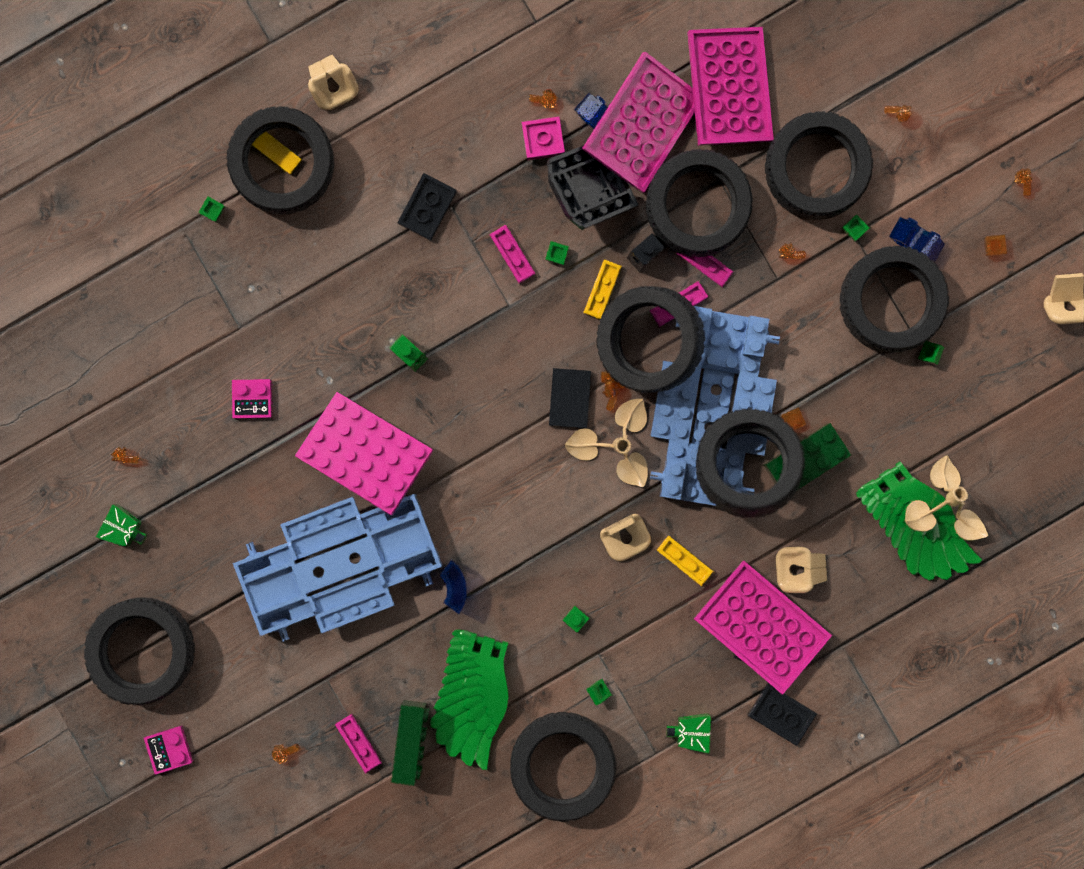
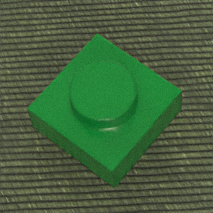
[198,196,226,223]
[842,214,869,242]
[545,241,569,265]
[918,341,944,365]
[563,606,589,633]
[586,679,612,706]

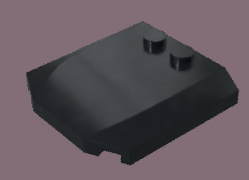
[547,145,638,230]

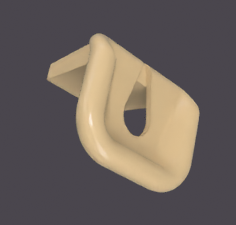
[308,55,359,110]
[1044,273,1084,324]
[600,514,651,561]
[776,547,827,593]

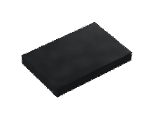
[397,173,457,241]
[549,368,591,428]
[747,683,817,746]

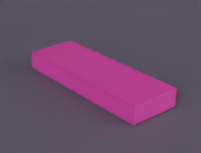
[489,225,535,284]
[676,253,733,287]
[649,281,708,327]
[335,714,382,774]

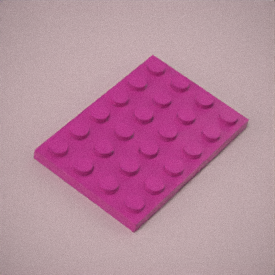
[687,27,773,146]
[582,52,695,193]
[295,392,433,516]
[694,560,832,695]

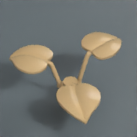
[565,399,648,487]
[905,456,988,541]

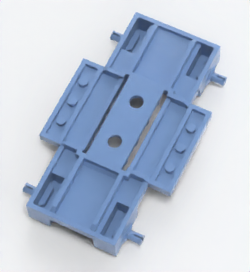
[650,306,780,506]
[233,494,443,642]

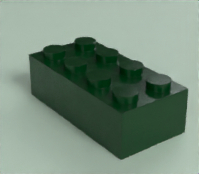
[763,423,851,490]
[391,700,430,786]

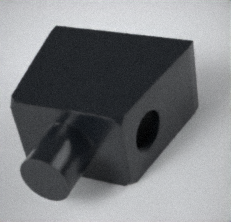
[626,233,666,272]

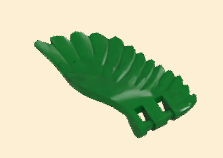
[856,461,982,580]
[431,629,509,770]

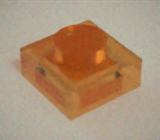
[984,235,1007,256]
[780,407,806,430]

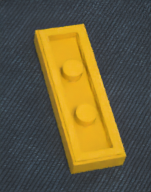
[252,132,302,175]
[584,259,622,319]
[657,535,714,586]

